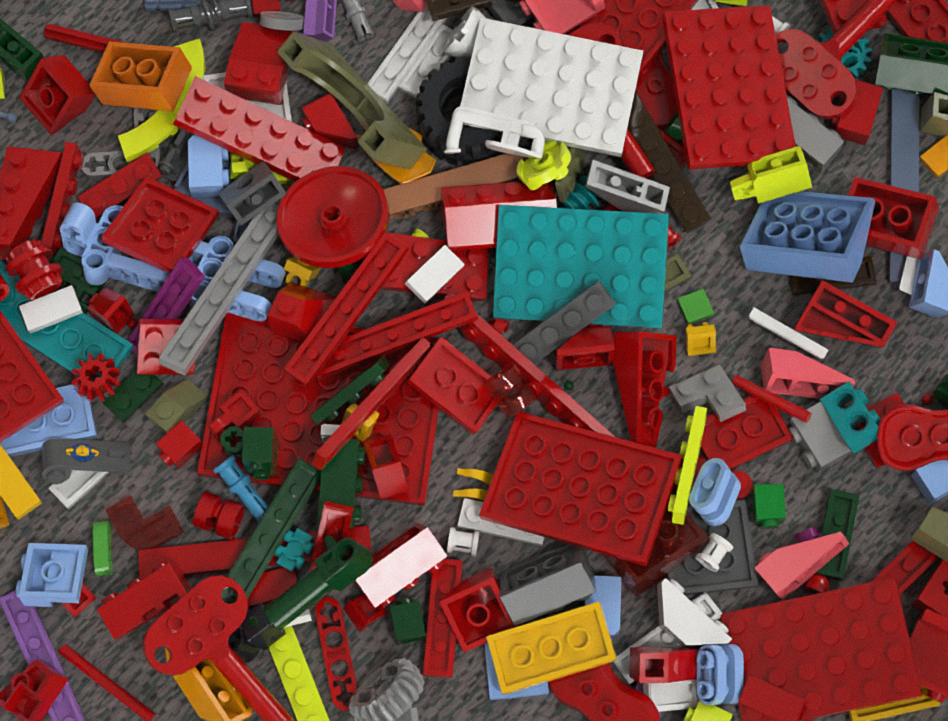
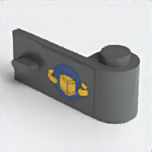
[42,438,131,484]

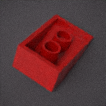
[224,22,296,105]

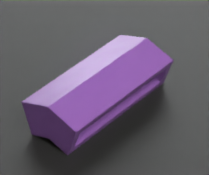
[303,0,337,42]

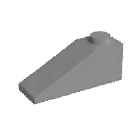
[585,160,670,214]

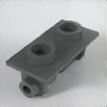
[158,128,194,182]

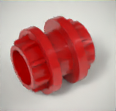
[5,240,63,300]

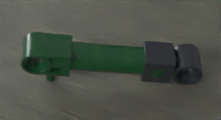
[228,535,373,663]

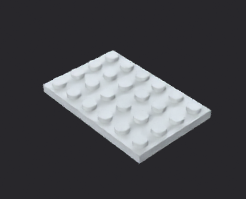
[460,18,643,157]

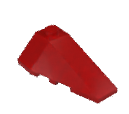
[613,331,677,447]

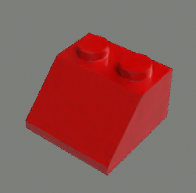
[19,55,96,136]

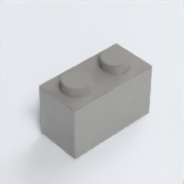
[788,402,851,473]

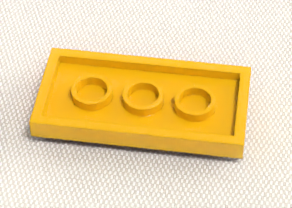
[486,602,617,695]

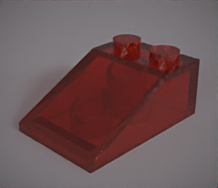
[603,493,708,597]

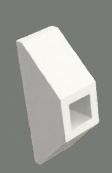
[657,578,732,647]

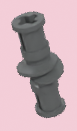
[168,0,252,33]

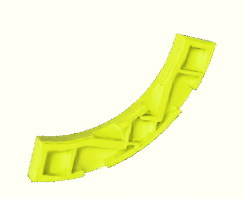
[118,38,206,162]

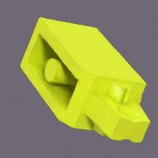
[730,146,813,204]

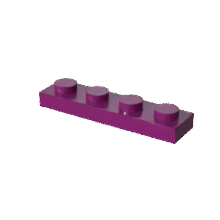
[127,258,206,355]

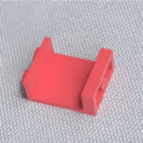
[519,0,606,34]

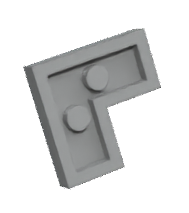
[669,365,746,422]

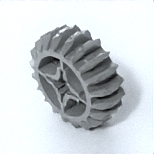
[349,658,425,721]

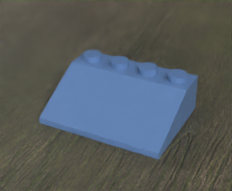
[740,191,875,283]

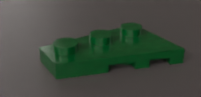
[311,356,391,425]

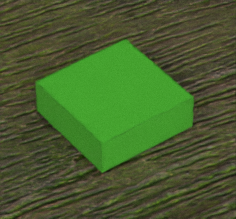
[677,289,714,325]

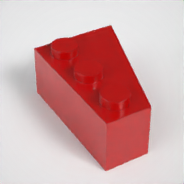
[793,280,898,348]
[97,561,192,640]

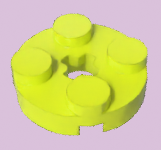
[516,141,571,190]

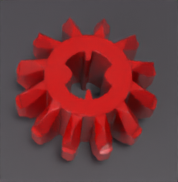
[72,353,121,402]

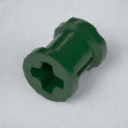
[221,426,244,459]

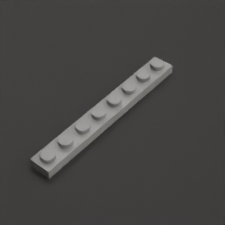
[159,197,283,376]

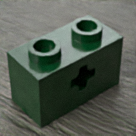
[242,427,279,480]

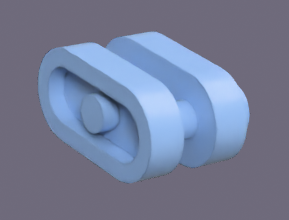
[689,458,741,526]
[697,644,744,705]

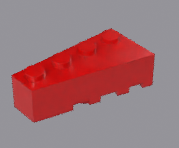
[0,146,62,260]

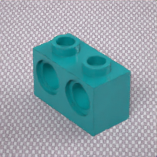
[820,381,881,454]

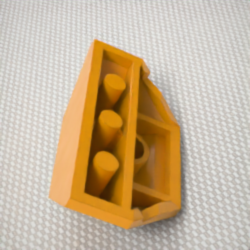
[165,648,252,721]

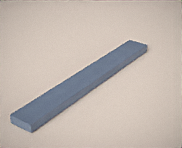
[888,88,919,284]

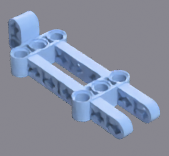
[60,203,286,321]

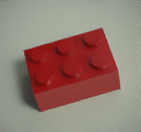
[848,177,939,260]

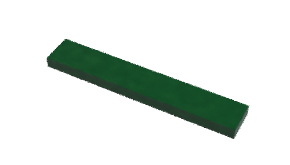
[221,458,321,604]

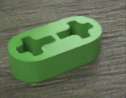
[93,521,113,576]

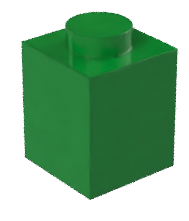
[751,484,786,529]

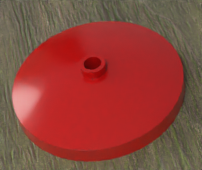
[277,166,390,268]

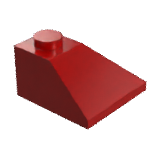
[268,282,336,342]
[556,324,615,371]
[439,567,517,653]

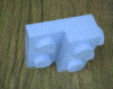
[16,543,88,607]

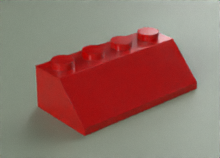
[441,180,557,251]

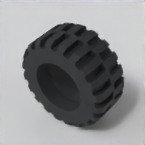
[416,56,503,166]

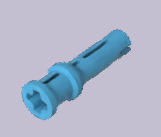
[213,455,268,523]

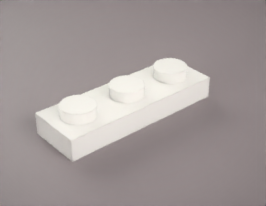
[458,498,544,546]

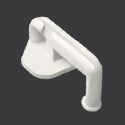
[444,106,545,159]

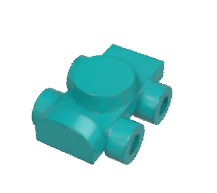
[274,528,315,572]

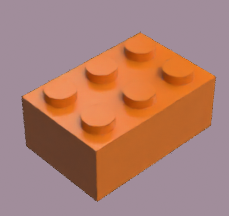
[89,41,192,112]

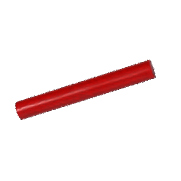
[732,375,812,423]

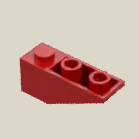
[629,646,702,683]

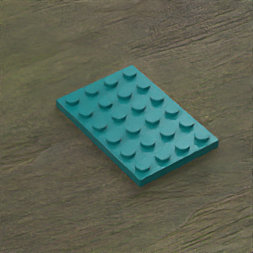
[493,205,669,328]

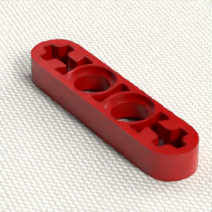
[315,598,357,711]

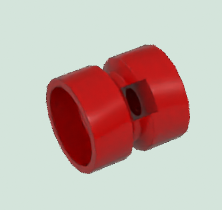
[193,492,245,540]

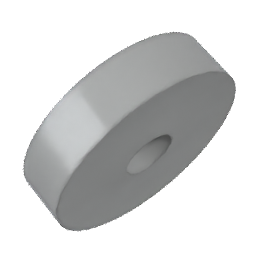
[260,11,304,31]

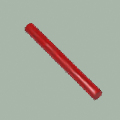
[58,644,156,721]

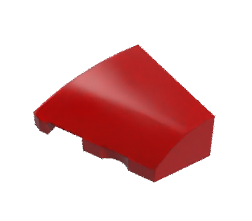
[0,659,68,721]

